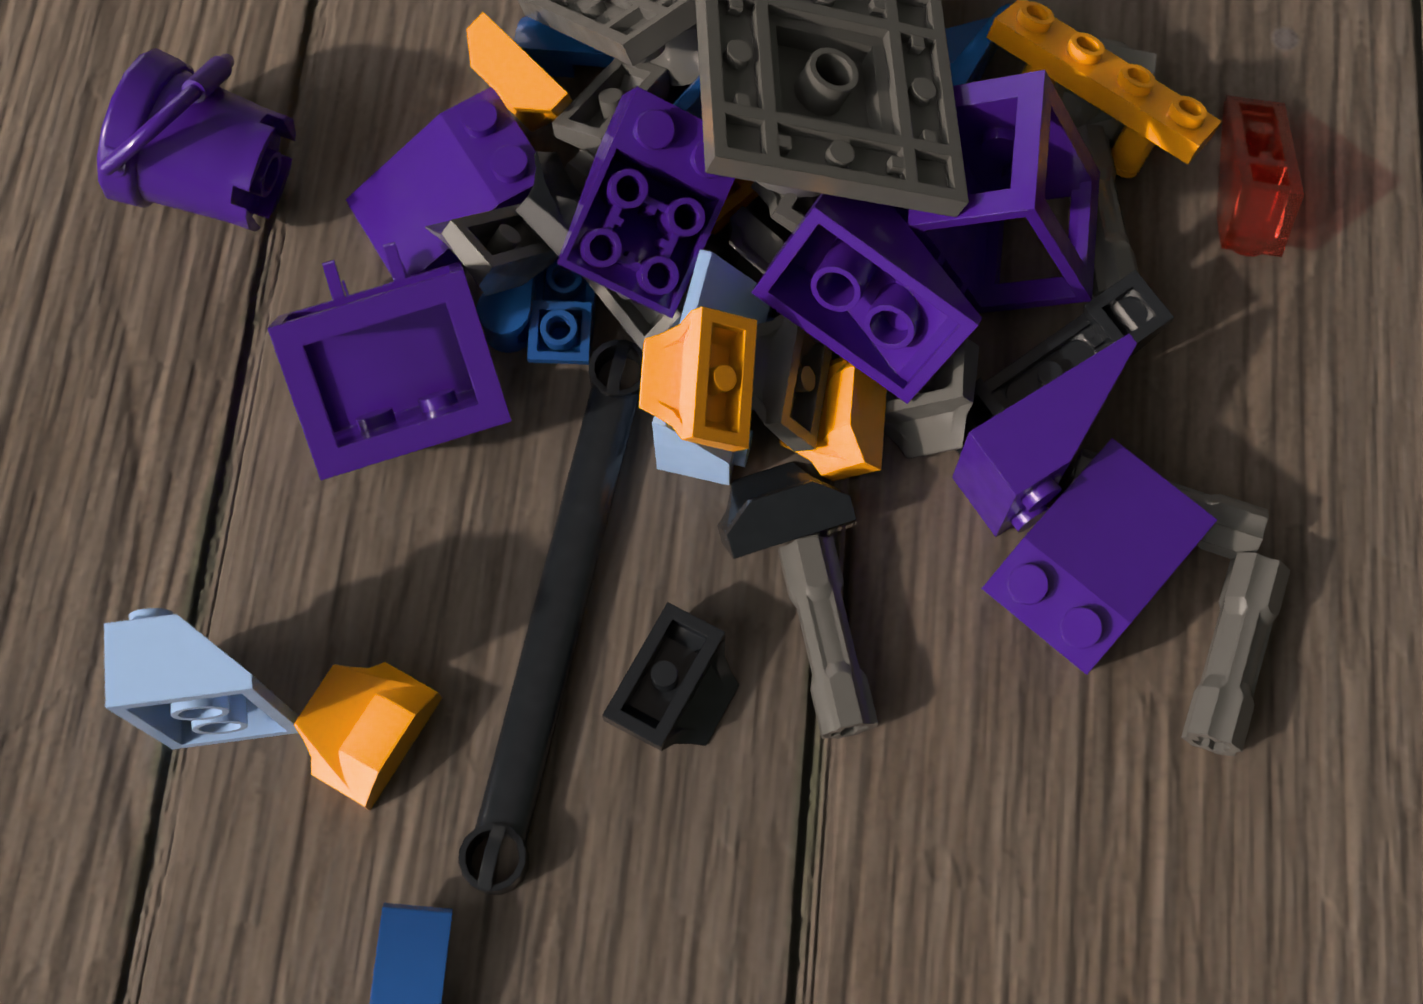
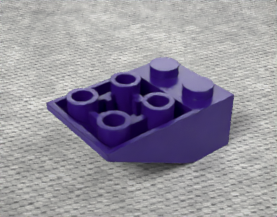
[557,86,735,318]

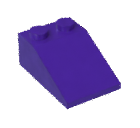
[346,87,536,277]
[751,193,982,404]
[952,333,1137,537]
[981,438,1217,675]

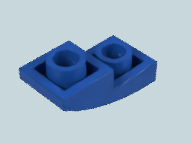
[527,256,596,365]
[370,903,453,1004]

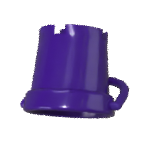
[97,48,296,232]

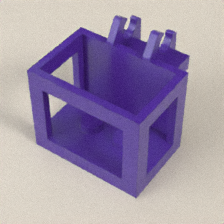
[893,70,1100,313]
[267,241,512,480]

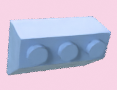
[652,249,775,485]
[104,608,299,750]

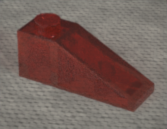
[1217,95,1304,257]

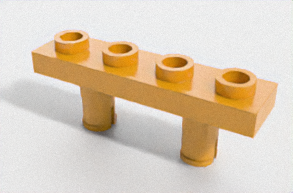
[986,0,1222,179]

